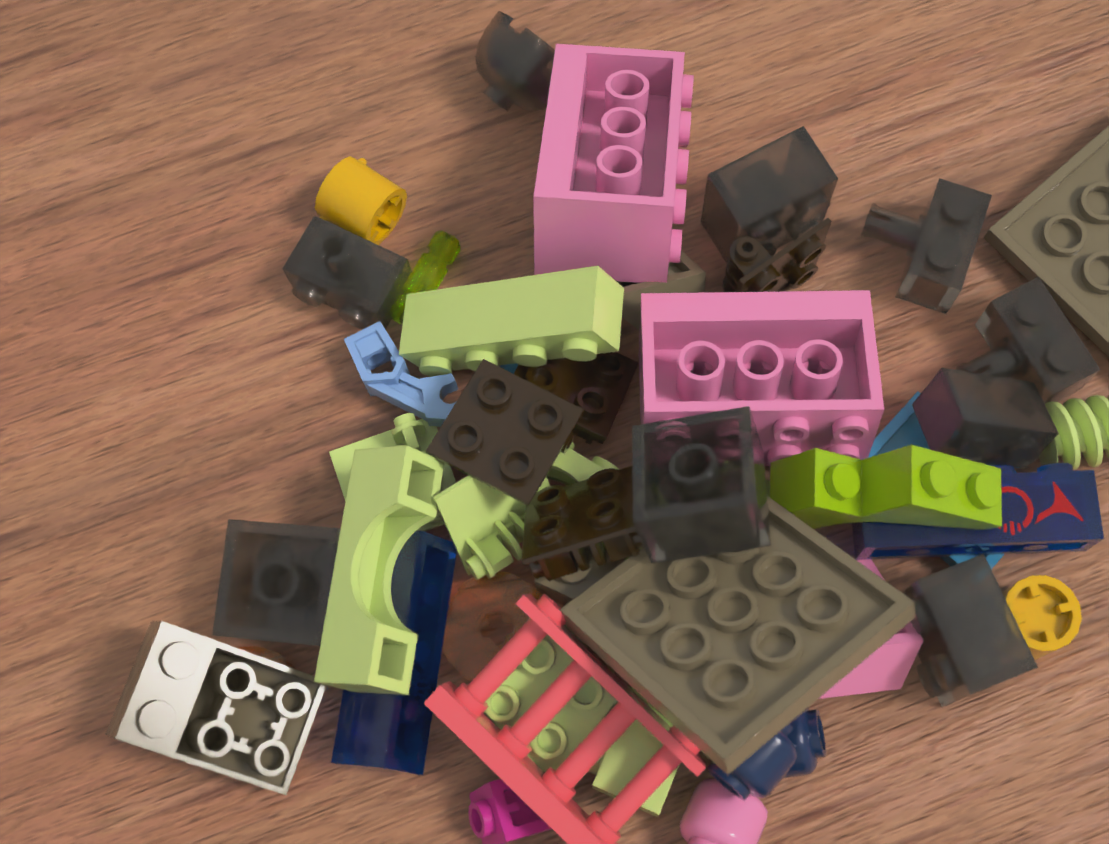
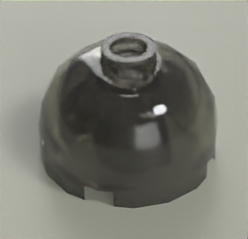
[475,11,555,112]

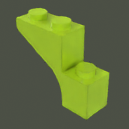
[770,445,1002,529]

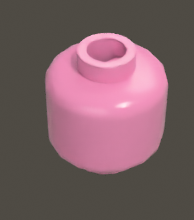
[680,779,768,844]

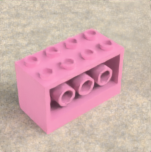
[533,44,694,283]
[639,290,884,472]

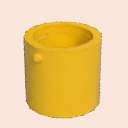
[315,156,407,248]
[985,575,1082,661]

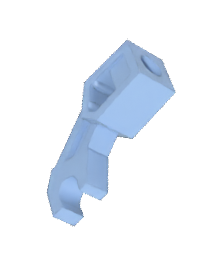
[344,321,458,427]

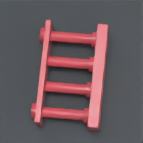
[424,594,706,844]

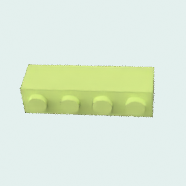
[399,266,624,376]

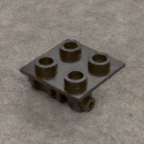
[722,217,832,292]
[514,352,639,444]
[426,359,584,506]
[521,465,649,581]

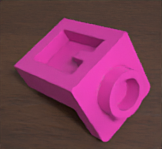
[468,779,552,844]

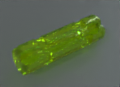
[389,230,461,325]

